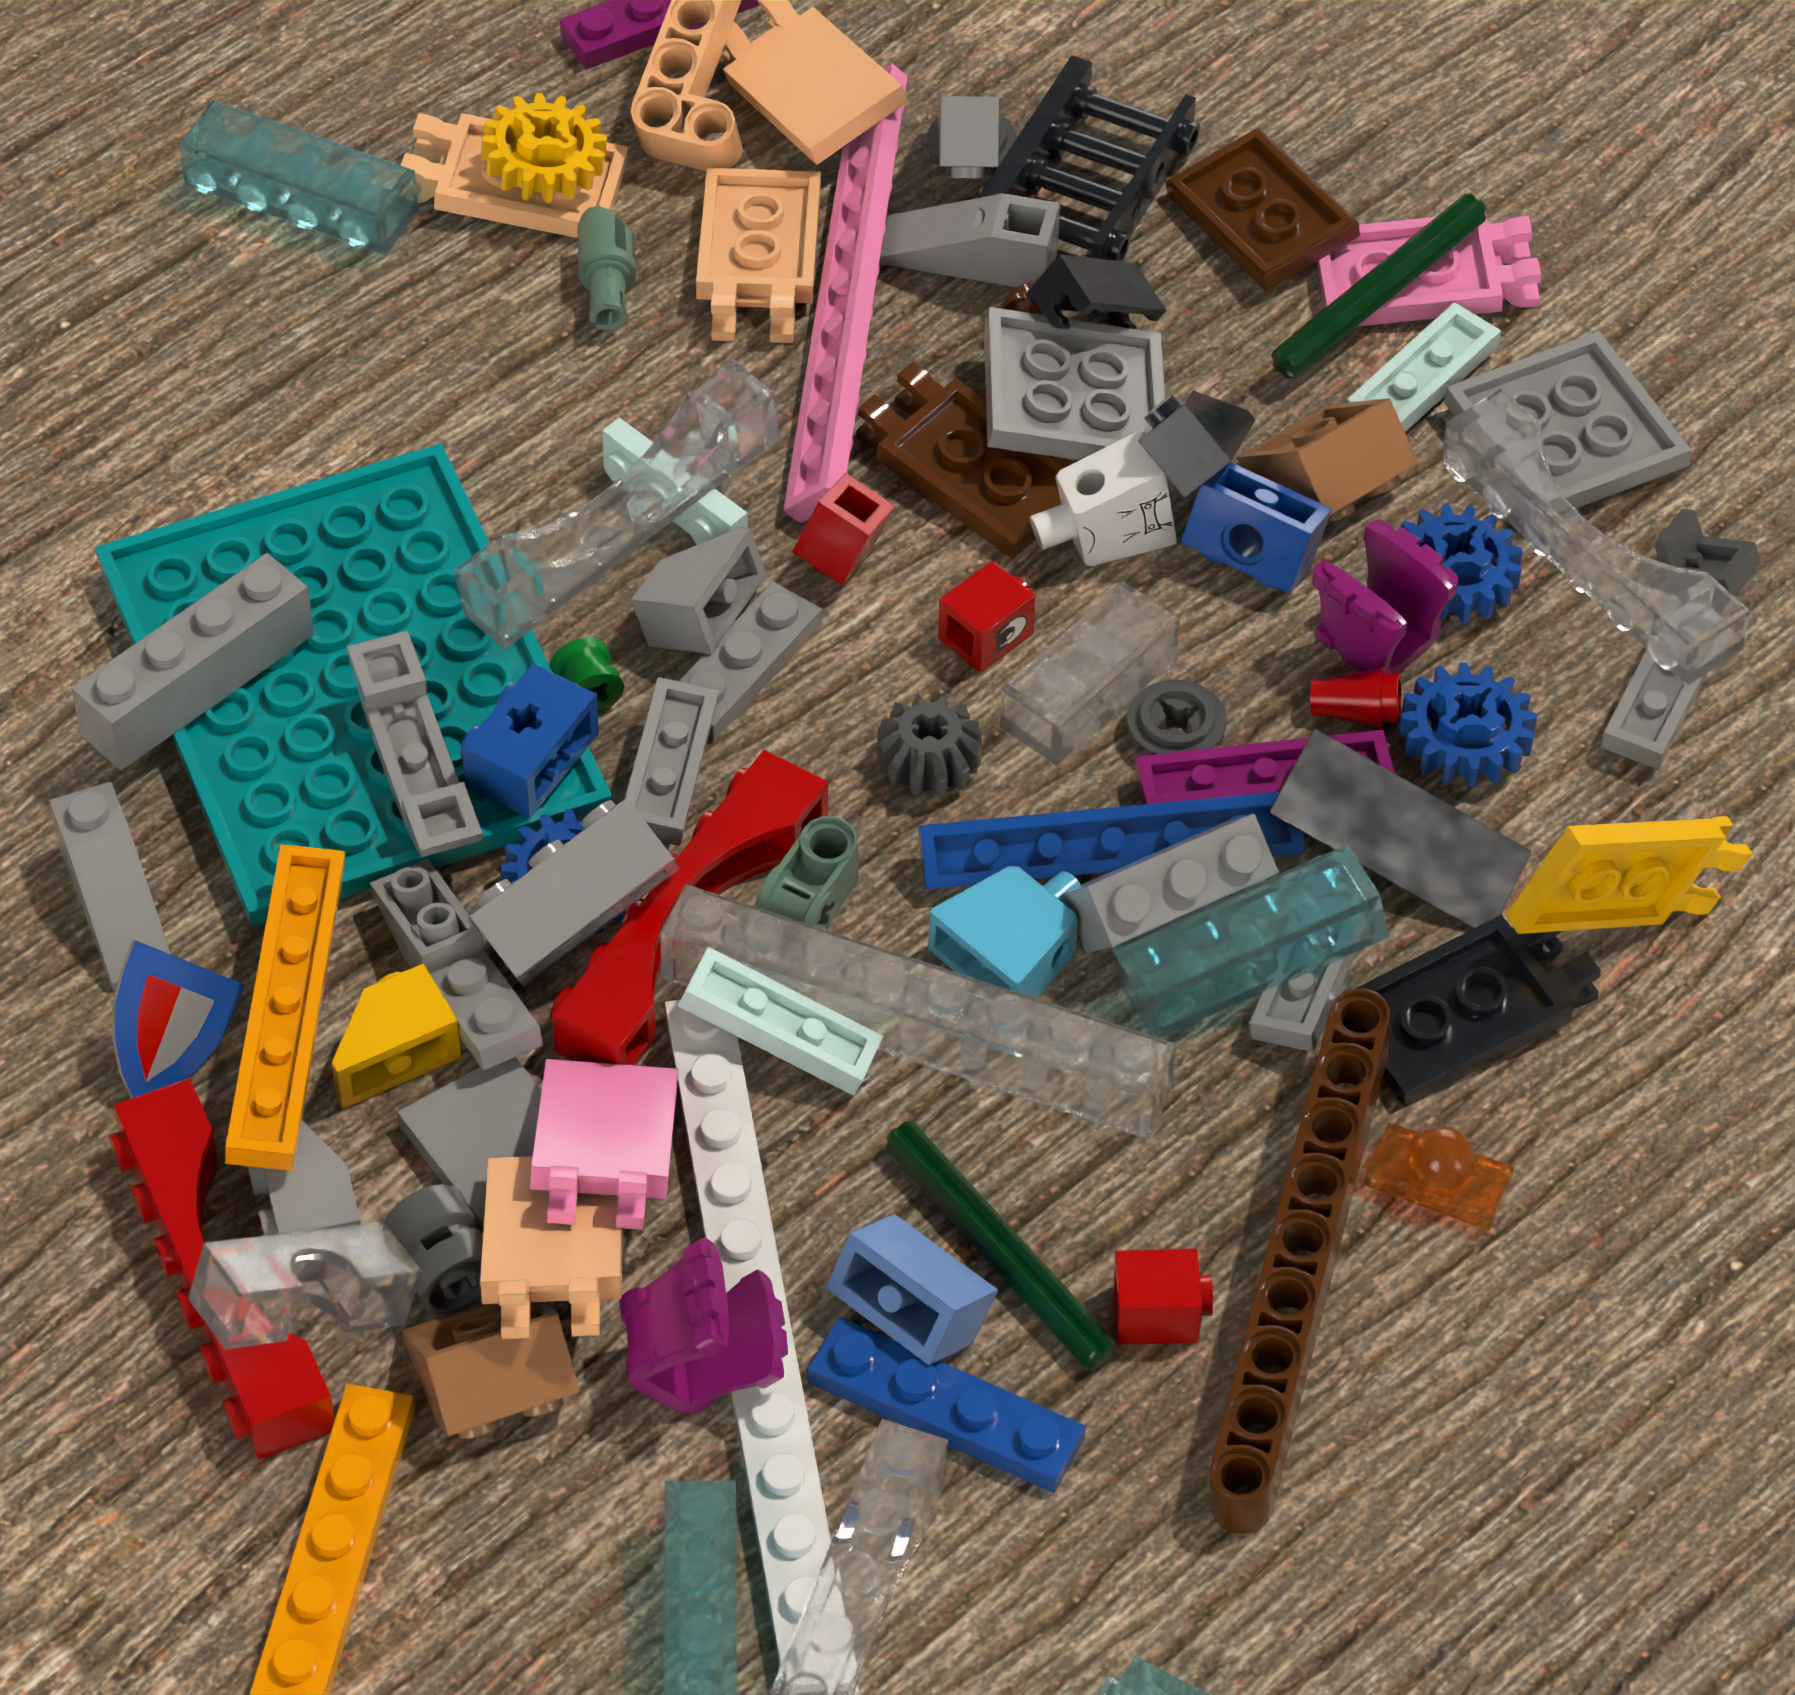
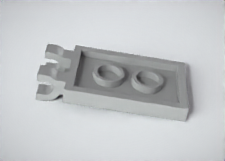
[397,1057,627,1247]

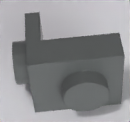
[1655,509,1761,599]

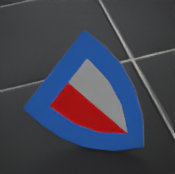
[112,939,245,1099]

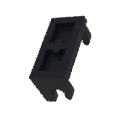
[1025,254,1167,330]

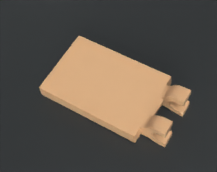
[722,0,908,165]
[399,113,628,238]
[696,168,821,343]
[480,1156,623,1339]

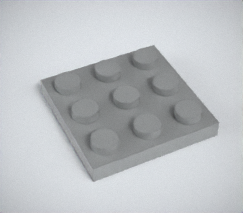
[984,307,1165,460]
[1444,331,1692,524]

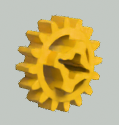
[481,93,607,203]

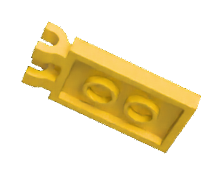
[1506,816,1753,934]

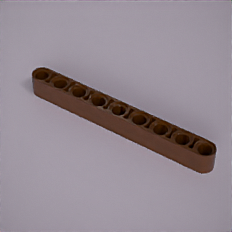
[1210,988,1390,1534]

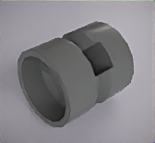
[382,1184,483,1314]

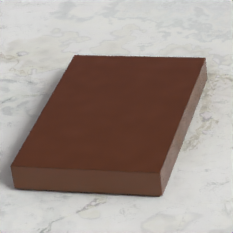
[1165,127,1360,292]

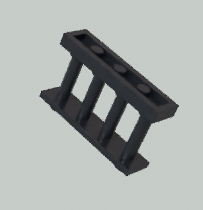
[977,55,1200,261]

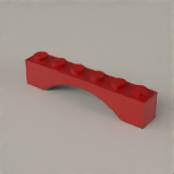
[550,750,828,1066]
[108,1078,335,1460]

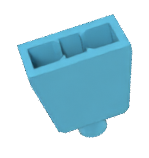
[928,866,1081,1022]

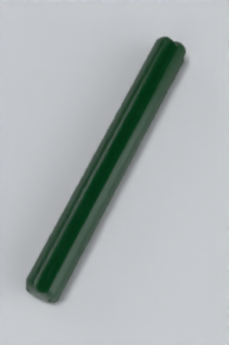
[1271,193,1486,379]
[886,1121,1116,1371]

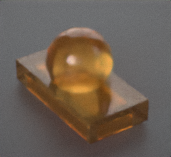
[1364,1122,1514,1231]

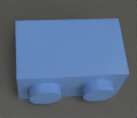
[825,1214,998,1365]

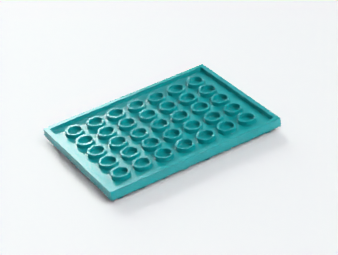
[95,443,613,928]

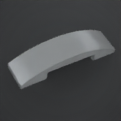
[347,630,483,857]

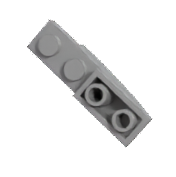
[370,859,543,1071]

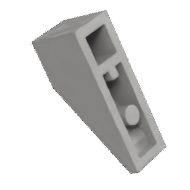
[49,782,171,991]

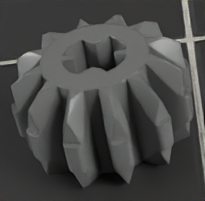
[877,693,982,800]

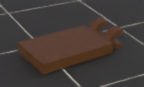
[855,361,1073,559]

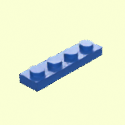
[808,1316,1086,1494]

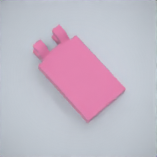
[1317,212,1541,327]
[530,1059,678,1230]

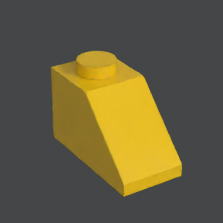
[332,964,462,1110]

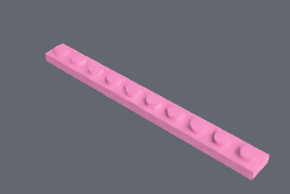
[783,63,908,524]

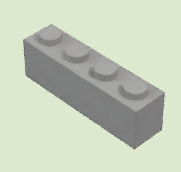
[71,553,314,771]

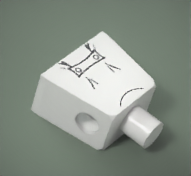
[1030,430,1177,566]

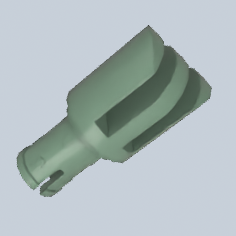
[577,206,636,330]

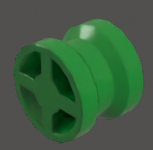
[549,637,624,713]

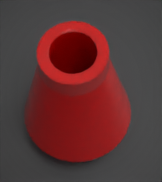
[1310,667,1402,729]

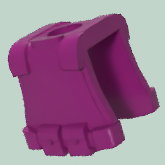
[1312,519,1458,673]
[619,1238,788,1413]

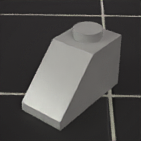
[938,96,999,178]
[631,527,767,654]

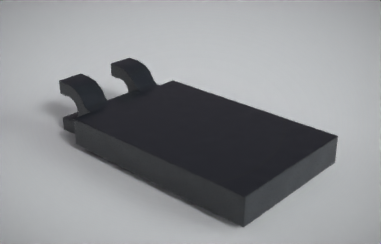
[1352,914,1601,1107]

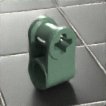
[754,816,859,943]

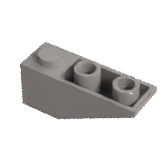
[879,193,1060,287]
[248,1121,365,1274]

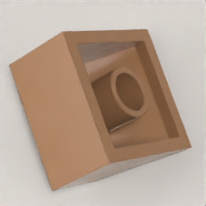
[1237,398,1418,523]
[401,1302,580,1439]

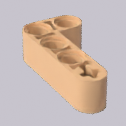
[631,0,742,171]

